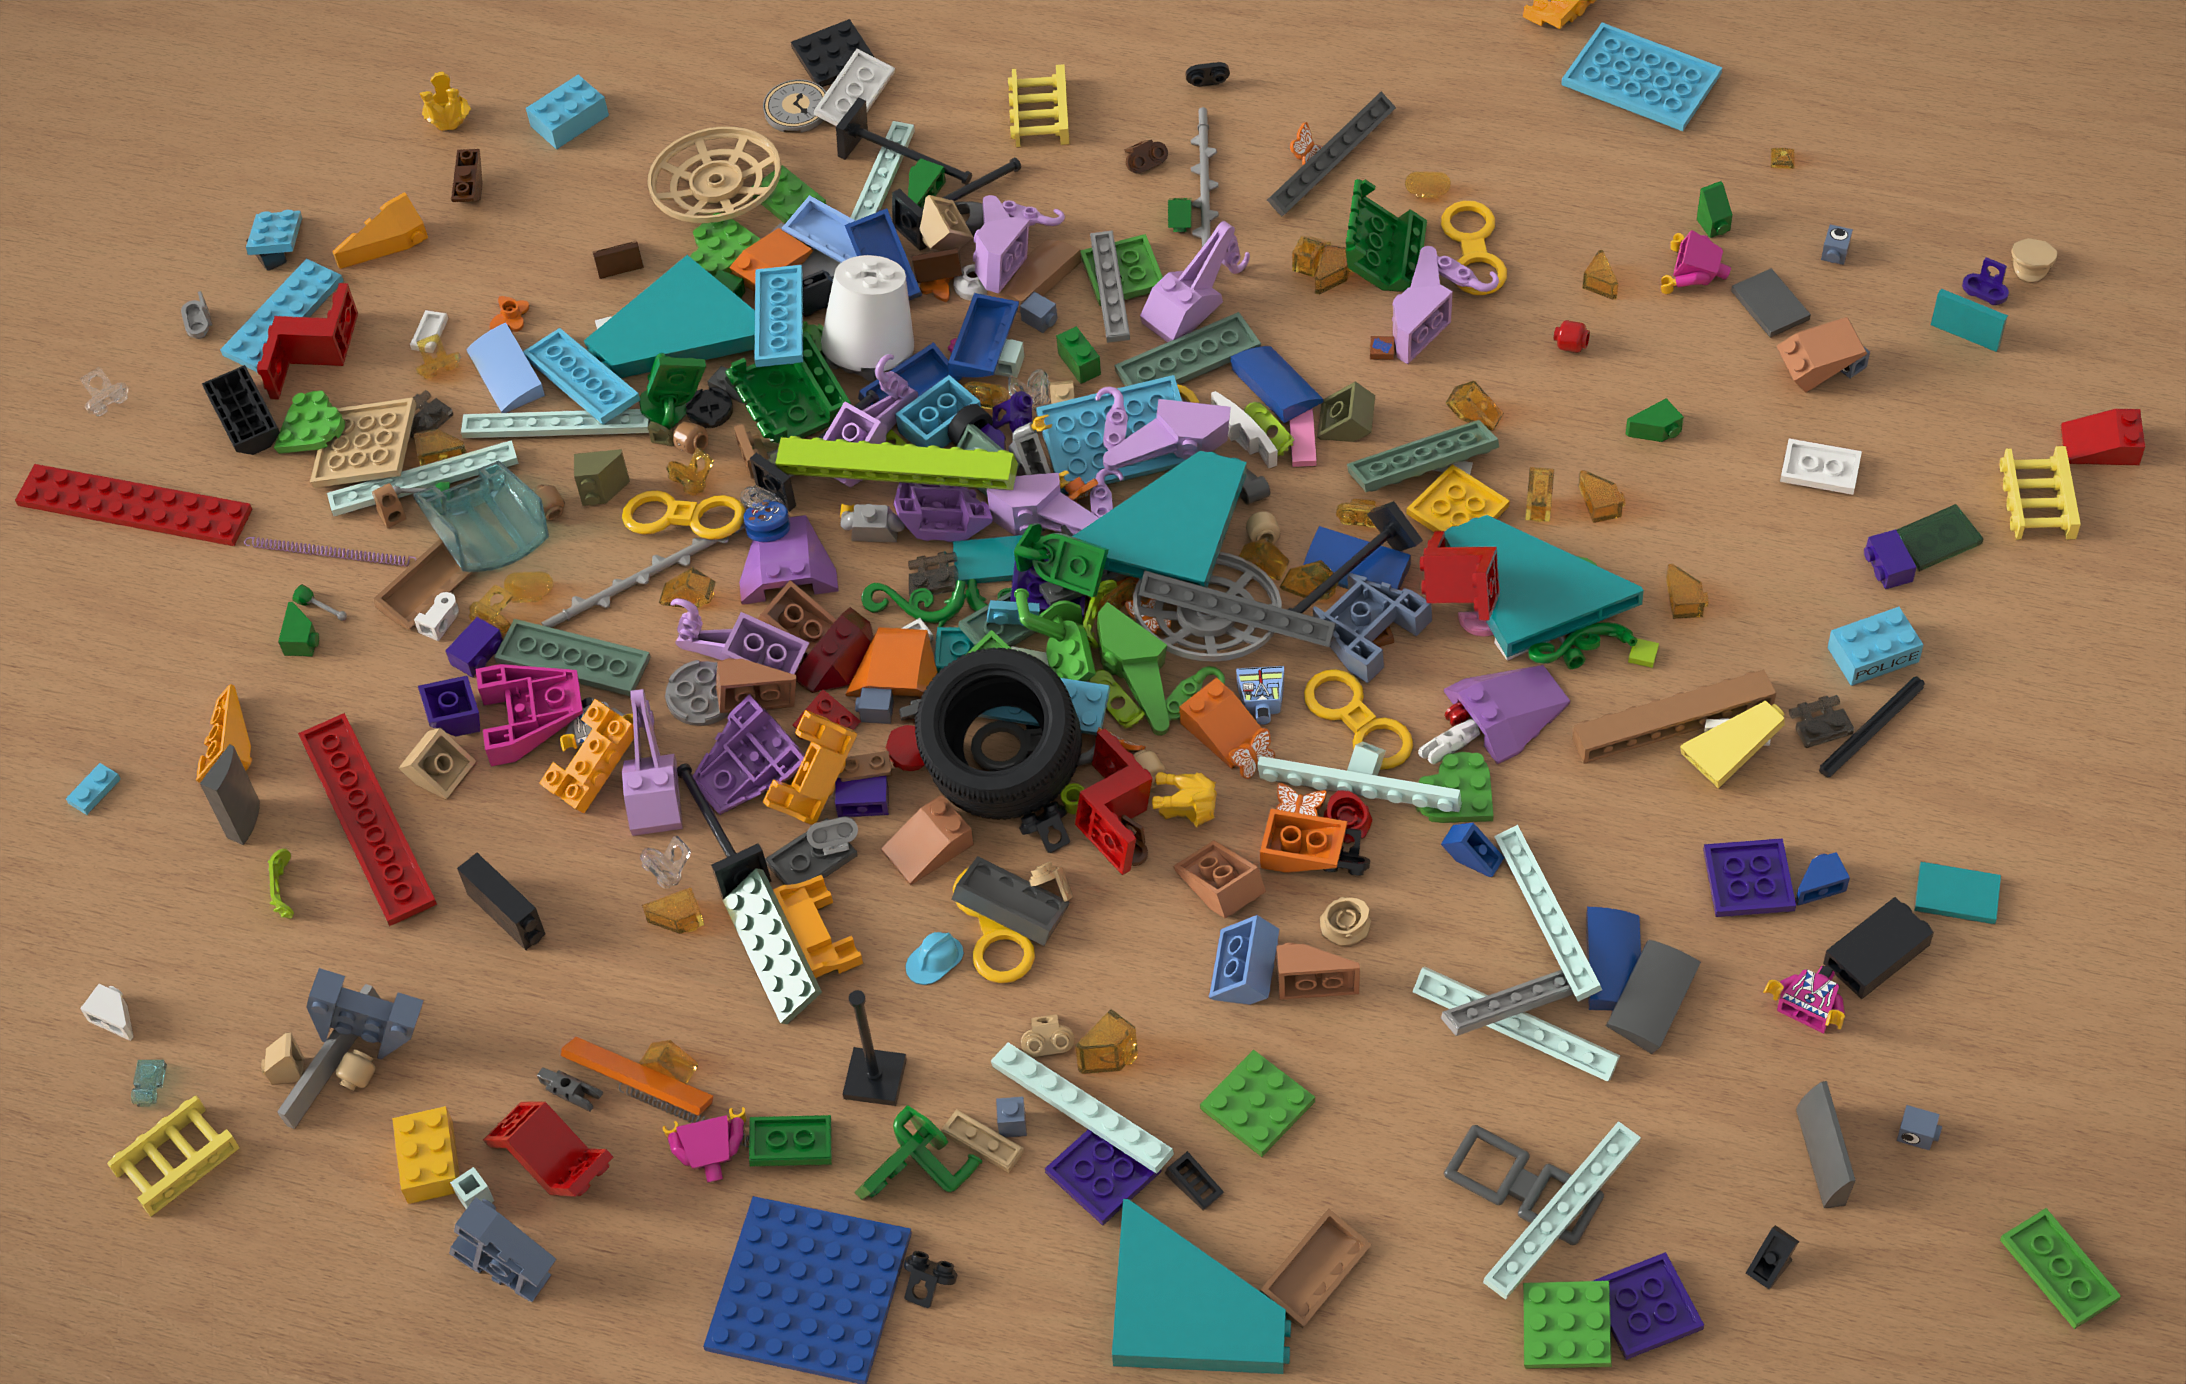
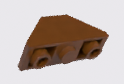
[451,149,483,202]

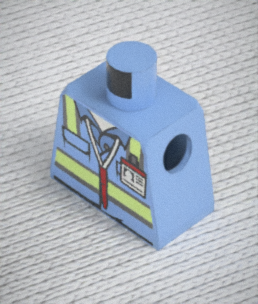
[1236,666,1284,724]

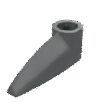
[1239,469,1271,505]

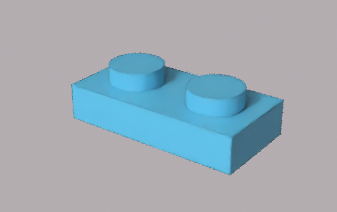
[987,600,1040,626]
[66,763,121,815]

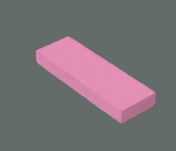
[1289,408,1316,467]

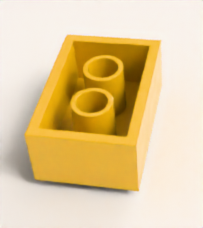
[392,1106,460,1204]

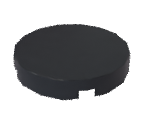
[686,387,733,428]

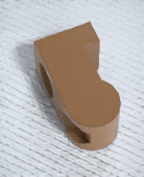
[372,483,407,529]

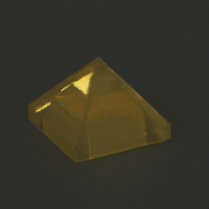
[1771,148,1794,168]

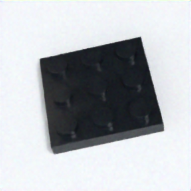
[791,19,874,87]

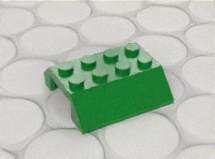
[1346,179,1427,291]
[725,331,851,444]

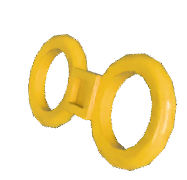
[1441,201,1507,295]
[622,490,745,540]
[1304,669,1413,770]
[953,868,1035,983]

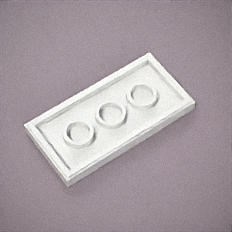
[814,49,895,126]

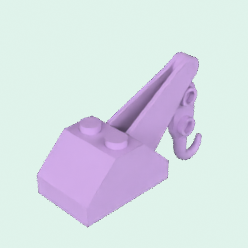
[973,195,1065,294]
[1140,221,1250,342]
[1392,246,1499,364]
[823,354,918,487]
[1095,387,1231,471]
[987,468,1124,536]
[671,598,809,675]
[622,689,683,836]

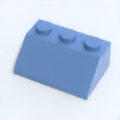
[1209,915,1280,1005]

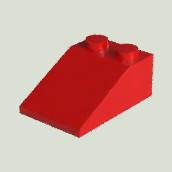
[2061,409,2145,465]

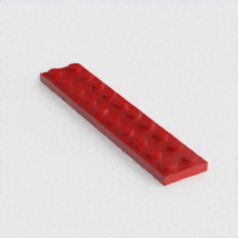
[15,464,253,546]
[298,713,437,926]

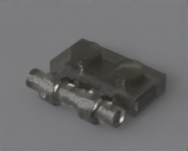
[410,390,454,443]
[908,551,958,596]
[1789,695,1854,748]

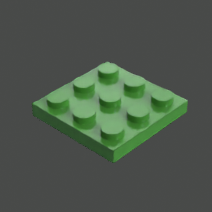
[1080,234,1163,306]
[1200,1049,1315,1157]
[1523,1281,1612,1369]

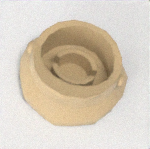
[2011,238,2057,283]
[1320,897,1371,947]

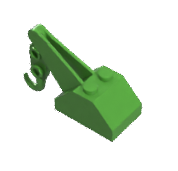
[1096,602,1225,736]

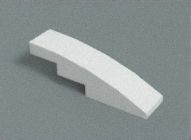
[1211,391,1278,469]

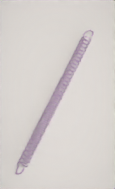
[244,537,416,567]

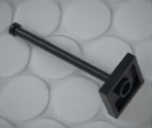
[836,97,972,185]
[892,157,1021,251]
[750,390,879,512]
[1288,501,1423,613]
[677,763,772,899]
[842,990,907,1106]

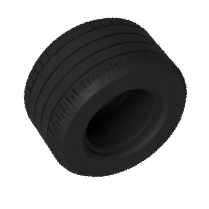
[915,648,1082,820]

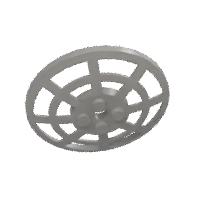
[1133,552,1282,662]

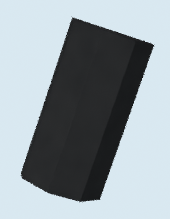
[202,365,280,455]

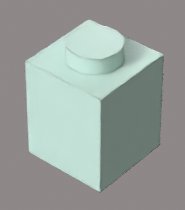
[995,339,1024,378]
[1347,741,1386,776]
[450,1167,494,1209]

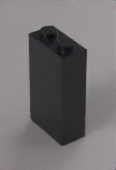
[457,853,545,950]
[1823,897,1934,999]

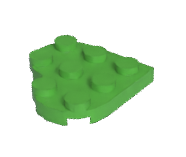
[690,213,760,276]
[274,391,345,454]
[1415,752,1493,823]

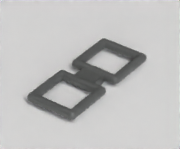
[1444,1125,1604,1245]

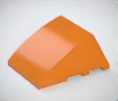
[845,627,937,699]

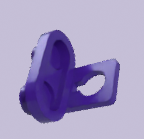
[1962,257,2009,305]
[992,391,1033,433]

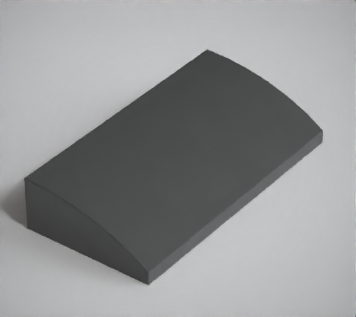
[200,744,260,845]
[951,856,1070,946]
[1606,939,1701,1054]
[1796,1081,1856,1208]

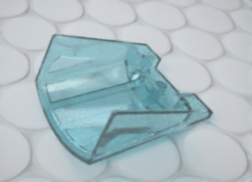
[413,461,549,572]

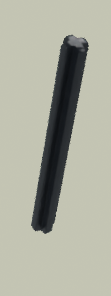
[1819,676,1925,778]

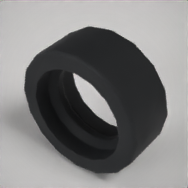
[947,404,993,445]

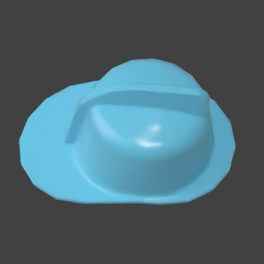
[906,932,964,985]

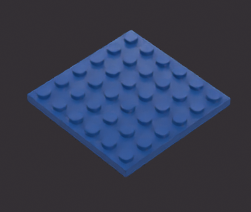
[703,1196,912,1384]

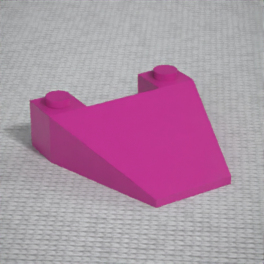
[476,664,583,767]

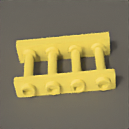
[1008,64,1069,147]
[2000,446,2081,540]
[107,1096,239,1217]

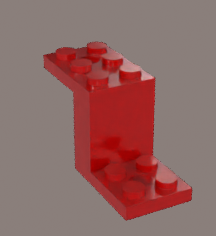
[257,283,358,400]
[1420,531,1500,620]
[1075,728,1153,875]
[483,1102,614,1197]

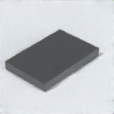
[1731,268,1811,338]
[765,818,858,885]

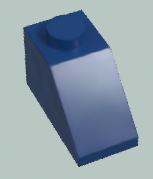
[1441,823,1505,877]
[1795,852,1850,906]

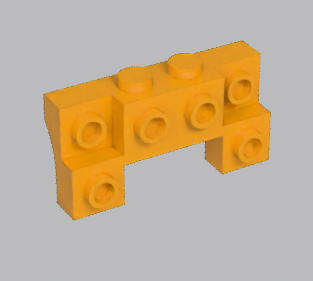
[1523,0,1596,29]
[539,699,640,813]
[763,710,857,825]
[773,875,863,978]

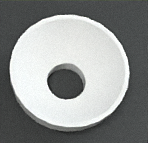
[954,264,989,301]

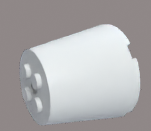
[821,255,914,372]

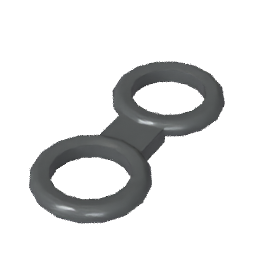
[971,721,1104,771]

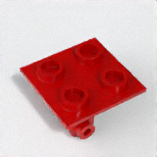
[793,689,861,740]

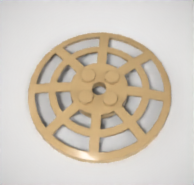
[648,127,781,223]

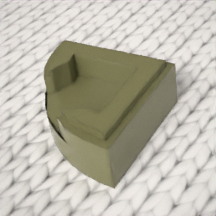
[648,421,674,446]

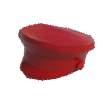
[886,725,925,771]
[1323,790,1373,844]

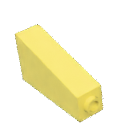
[1680,701,1785,788]

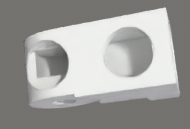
[414,592,459,641]

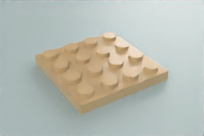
[310,398,417,488]

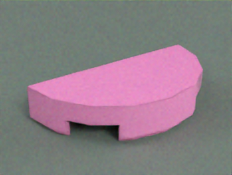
[1458,612,1493,637]

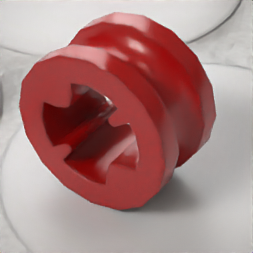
[1444,702,1470,727]

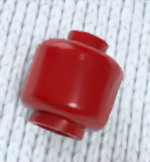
[1553,320,1590,353]

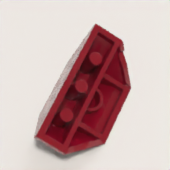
[795,607,874,693]

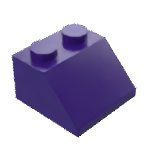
[418,676,480,737]

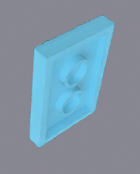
[246,210,302,255]

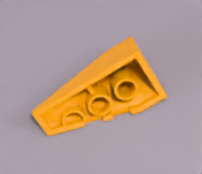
[332,192,428,269]
[196,684,252,783]

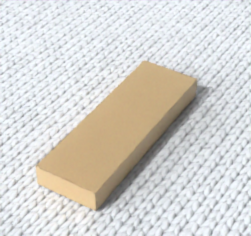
[941,1109,1024,1173]

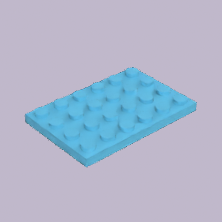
[1561,23,1723,131]
[1036,375,1185,495]

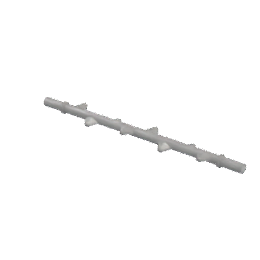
[1191,107,1219,247]
[541,523,746,628]

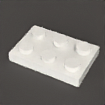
[1780,439,1862,495]

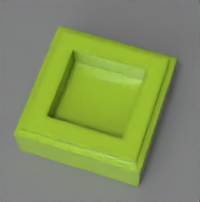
[1628,638,1659,668]

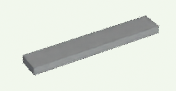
[1090,231,1130,343]
[1441,970,1574,1036]
[277,984,381,1129]

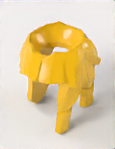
[419,72,471,131]
[1152,772,1217,828]

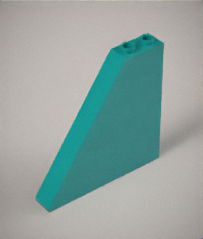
[584,255,755,378]
[1072,451,1247,588]
[1445,515,1644,658]
[1112,1199,1291,1374]

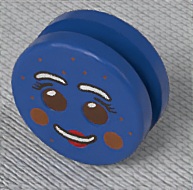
[744,501,790,542]

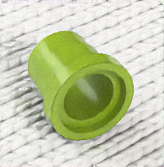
[1061,783,1085,815]

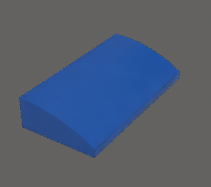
[844,208,922,301]
[948,293,1019,378]
[858,342,962,406]
[1231,346,1323,423]
[1301,526,1411,590]
[1586,907,1641,1010]

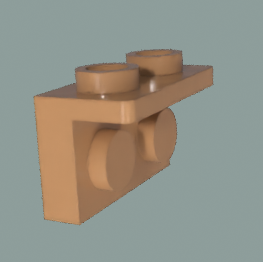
[733,424,769,479]
[840,751,892,782]

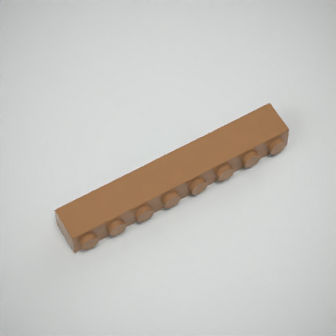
[1572,669,1776,763]

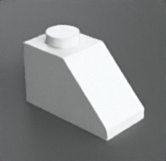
[80,984,134,1041]

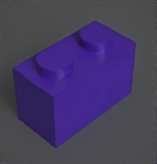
[1864,529,1917,590]
[445,617,503,678]
[835,776,889,818]

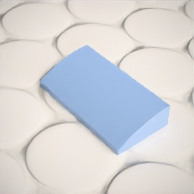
[782,195,857,263]
[466,323,545,413]

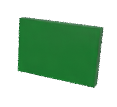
[749,1115,832,1167]

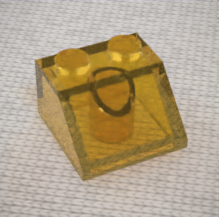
[1075,1009,1138,1074]

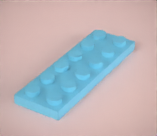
[220,258,344,373]
[754,265,803,367]
[523,328,641,425]
[978,678,1110,735]

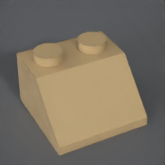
[920,195,974,251]
[398,728,476,799]

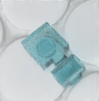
[131,1060,167,1107]

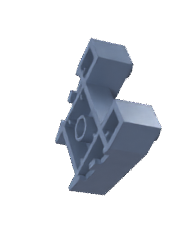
[1313,573,1432,683]
[306,968,424,1059]
[449,1197,556,1302]

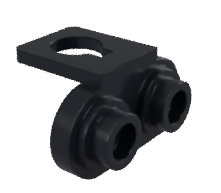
[1185,62,1230,87]
[1019,801,1070,853]
[1323,828,1370,876]
[904,1251,958,1308]

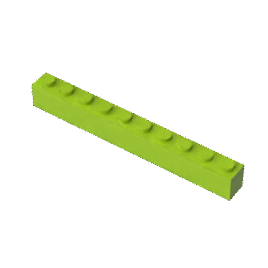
[775,436,1018,490]

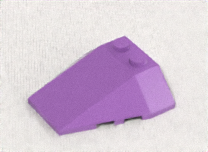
[894,482,993,542]
[739,515,839,605]
[1444,665,1570,765]
[693,694,805,815]

